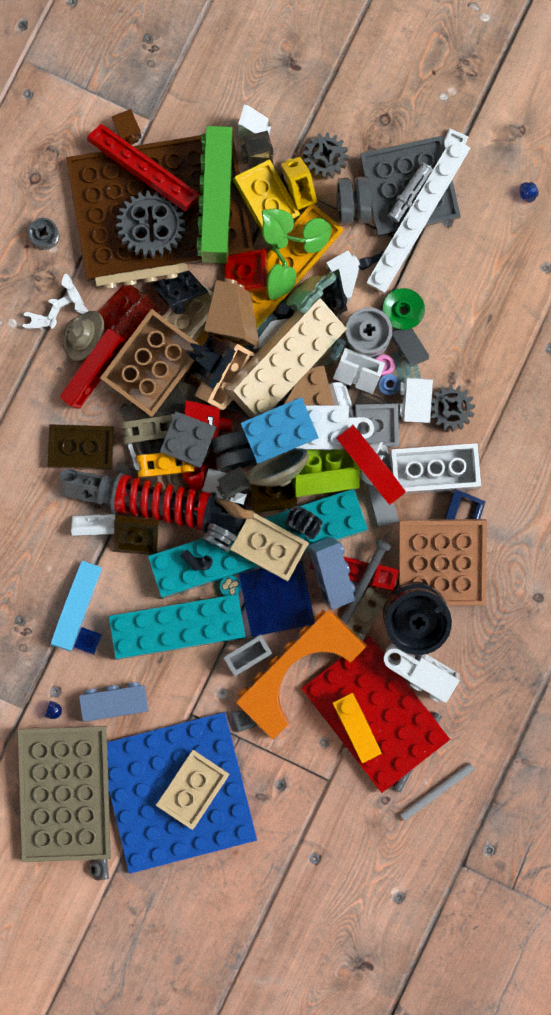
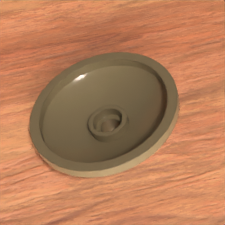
[246,448,309,487]

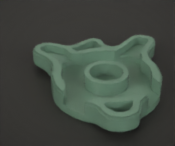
[286,272,336,314]

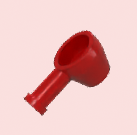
[182,457,216,490]

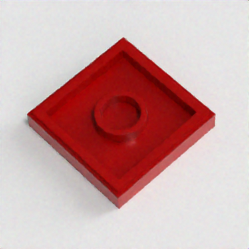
[225,249,268,293]

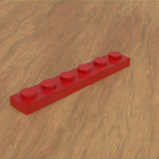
[87,124,200,212]

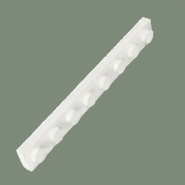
[366,137,470,294]

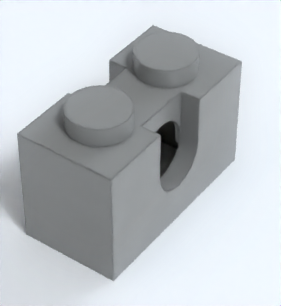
[223,635,272,677]

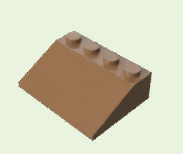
[100,309,198,417]

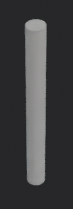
[400,763,475,821]

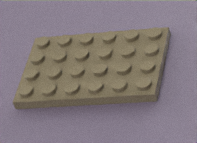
[18,726,111,862]

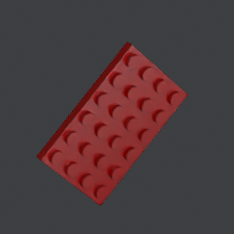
[301,636,451,793]

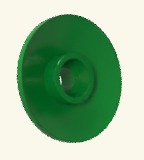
[383,288,425,330]

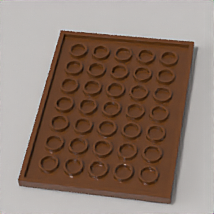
[66,132,253,281]

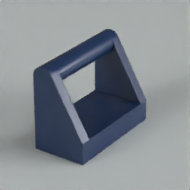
[444,489,486,519]

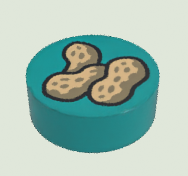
[220,576,241,596]

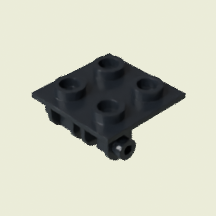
[320,269,347,319]
[151,270,208,314]

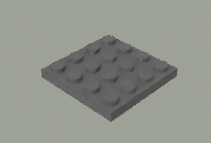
[360,135,461,236]

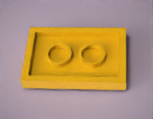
[233,159,300,231]

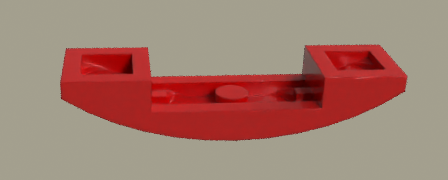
[336,424,406,506]
[310,556,399,591]

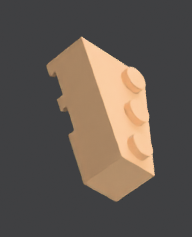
[195,338,255,410]

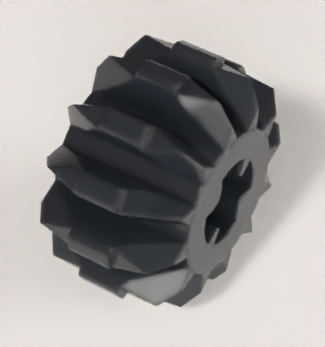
[285,506,323,539]

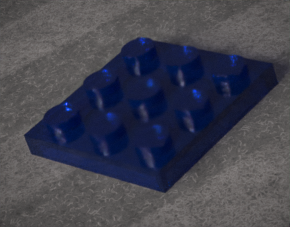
[239,561,315,637]

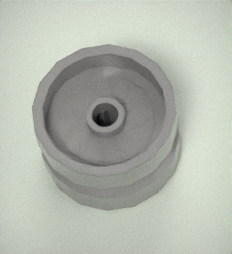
[344,307,392,358]

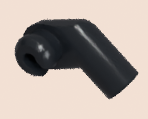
[180,549,213,571]

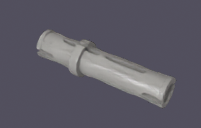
[387,163,433,222]

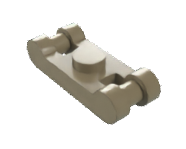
[121,415,174,445]
[347,587,387,641]

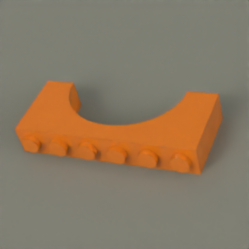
[236,609,367,740]

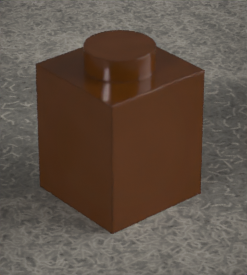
[112,109,142,145]

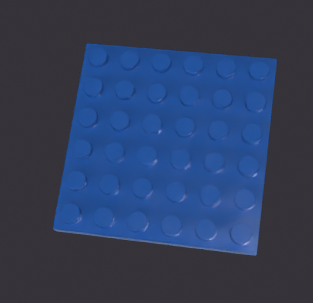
[107,712,257,874]

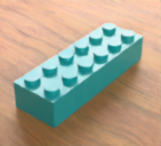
[109,594,245,660]

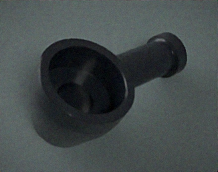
[272,299,294,320]

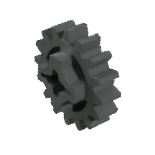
[303,132,349,180]
[430,385,475,432]

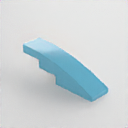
[51,561,102,652]

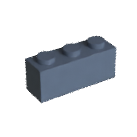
[308,537,355,610]
[79,682,149,722]

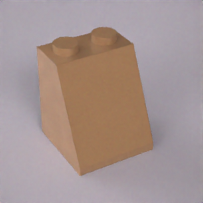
[204,278,259,347]

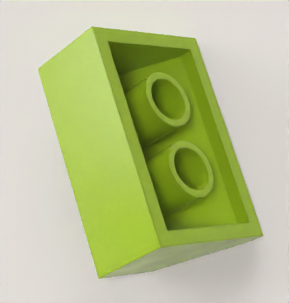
[291,450,360,497]

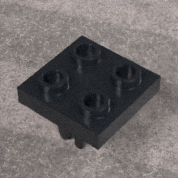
[186,335,236,389]

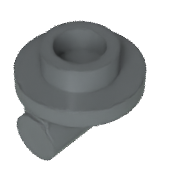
[89,859,109,881]

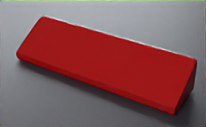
[60,329,128,409]

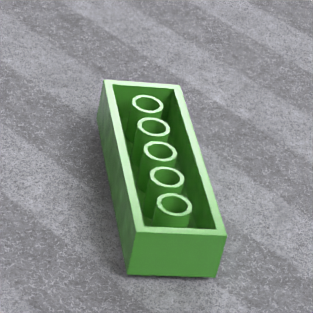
[197,126,233,264]

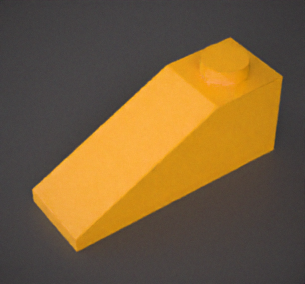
[332,693,382,763]

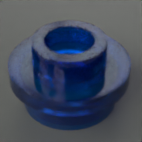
[520,182,539,203]

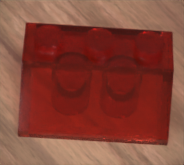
[98,285,160,340]

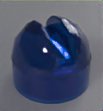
[45,701,62,719]

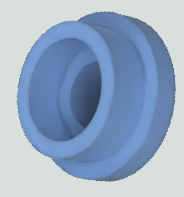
[379,374,400,396]

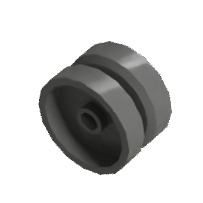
[336,176,371,225]
[211,431,257,472]

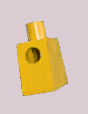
[281,157,317,210]

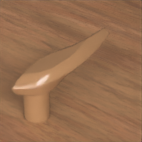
[216,499,254,519]

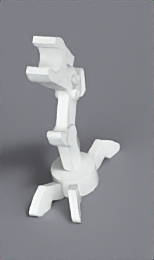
[22,274,88,330]

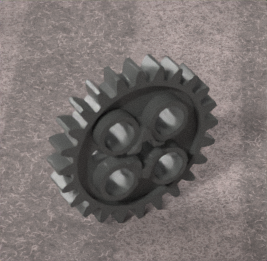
[116,191,185,259]

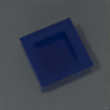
[74,627,102,655]

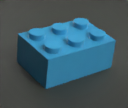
[241,397,319,464]

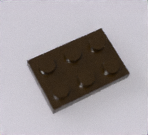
[47,424,114,470]

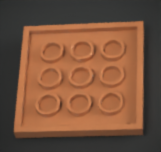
[399,519,487,606]

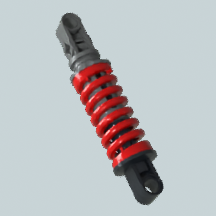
[59,469,246,532]

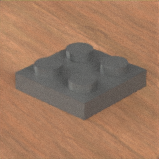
[160,412,216,468]

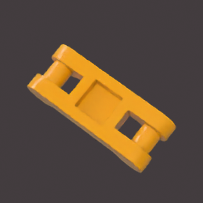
[136,453,194,478]

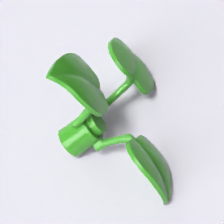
[261,209,332,300]

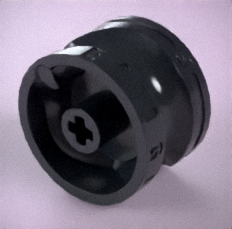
[383,581,452,655]

